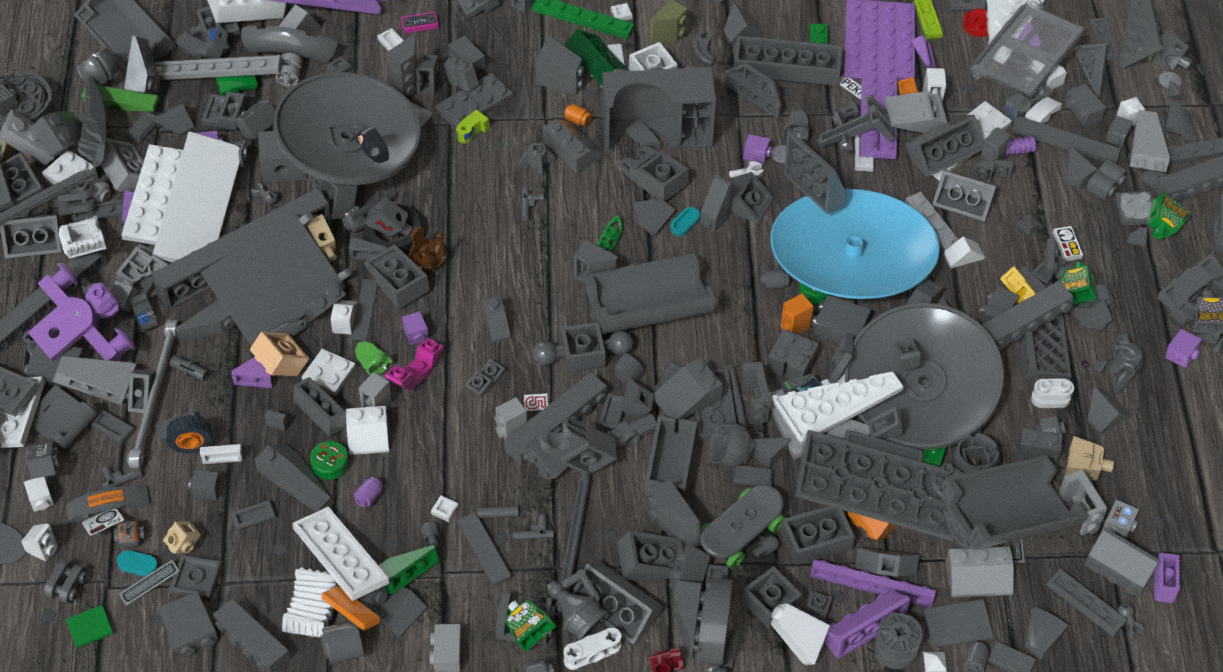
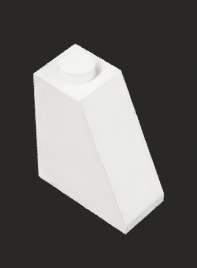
[771,604,830,665]

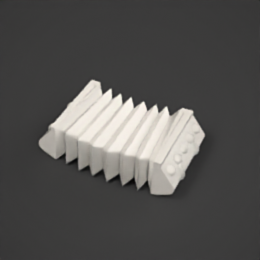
[59,216,106,259]
[282,567,338,637]

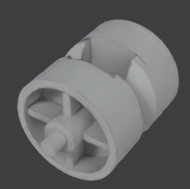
[276,53,303,87]

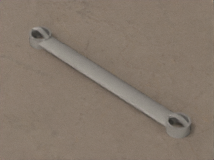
[127,319,180,469]

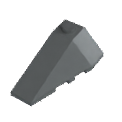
[254,443,331,512]

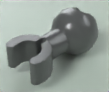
[251,183,278,204]
[1117,603,1144,637]

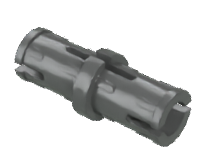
[170,355,209,381]

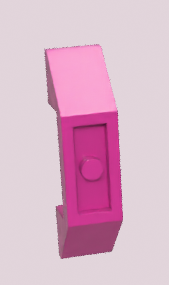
[385,338,444,391]

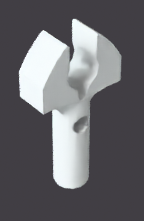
[729,161,764,179]

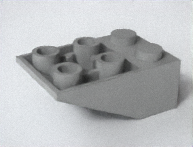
[884,92,947,133]

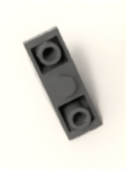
[855,547,919,576]

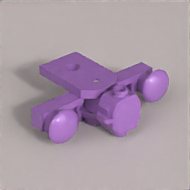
[28,263,135,361]

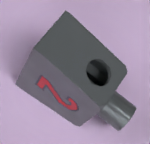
[364,198,412,236]

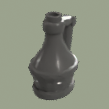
[546,569,609,641]

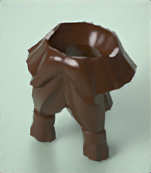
[408,226,448,272]

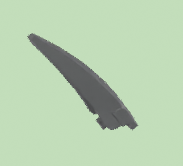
[78,76,106,167]

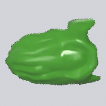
[355,341,393,375]

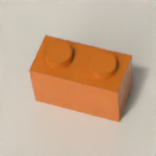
[780,293,813,335]

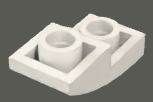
[1025,97,1062,123]

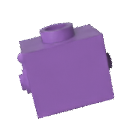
[1165,329,1202,368]

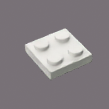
[302,349,356,396]

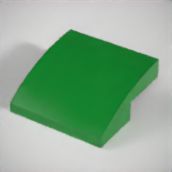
[215,75,257,96]

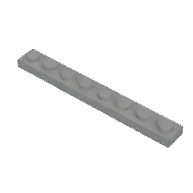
[155,55,281,80]

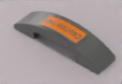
[66,485,150,523]

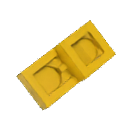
[1000,266,1036,303]

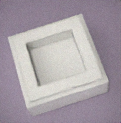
[611,3,632,21]
[431,496,459,522]

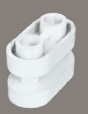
[1031,379,1074,408]

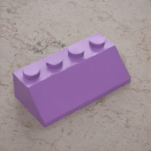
[824,591,910,659]

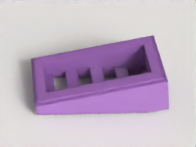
[911,35,936,68]

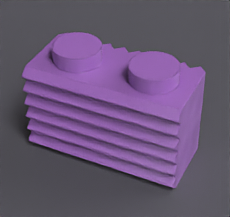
[1154,553,1180,603]

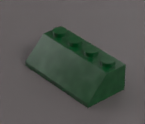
[565,28,630,88]

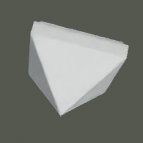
[923,652,947,672]

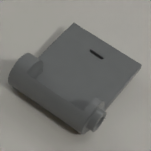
[31,385,97,450]

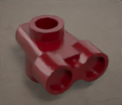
[649,647,684,672]

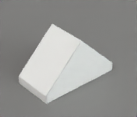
[943,236,985,268]

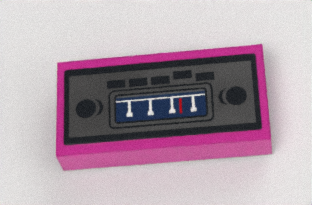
[401,12,438,33]

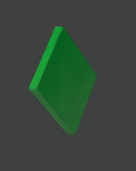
[66,605,113,648]

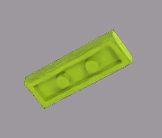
[913,0,943,39]

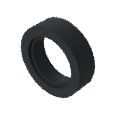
[365,204,421,255]

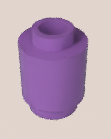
[354,477,383,507]

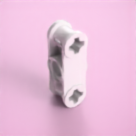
[564,628,621,670]

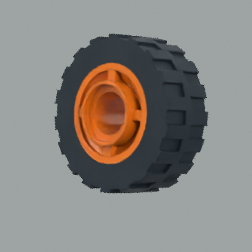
[167,415,212,454]

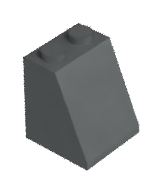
[536,36,584,95]

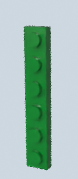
[532,0,634,40]

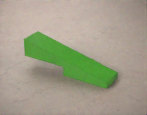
[81,85,159,111]

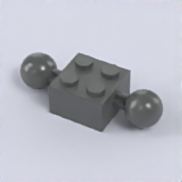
[532,322,633,372]

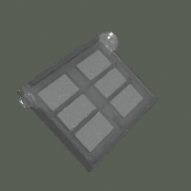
[970,0,1086,99]

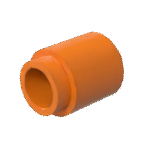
[564,103,592,127]

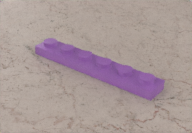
[810,560,936,607]

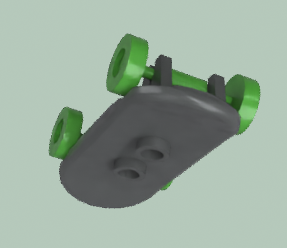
[700,485,786,570]

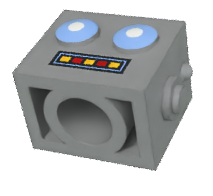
[1102,500,1139,540]

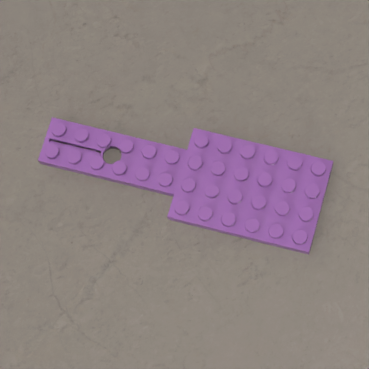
[844,0,915,159]

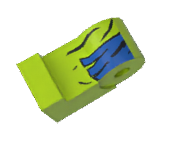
[456,110,490,143]

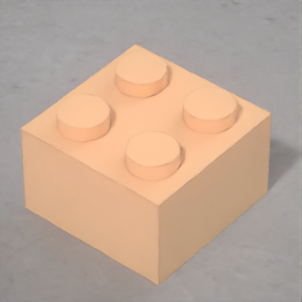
[250,332,309,376]

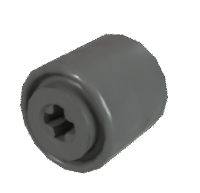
[320,621,364,665]

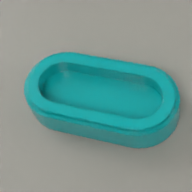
[670,207,700,236]
[117,550,158,577]

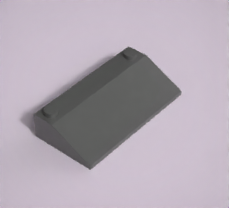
[74,0,176,72]

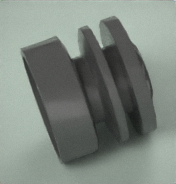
[874,613,923,669]

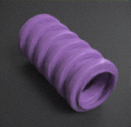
[1006,136,1036,156]

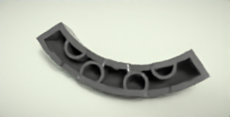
[241,26,338,63]

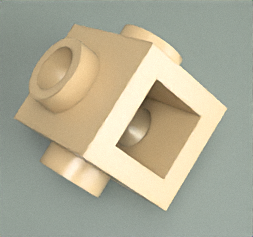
[163,521,201,554]

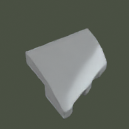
[114,246,168,284]

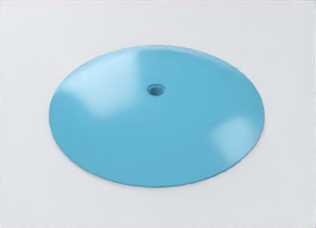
[770,189,939,299]

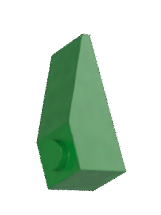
[378,545,439,595]

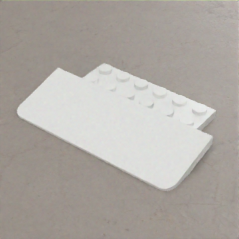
[121,132,240,262]

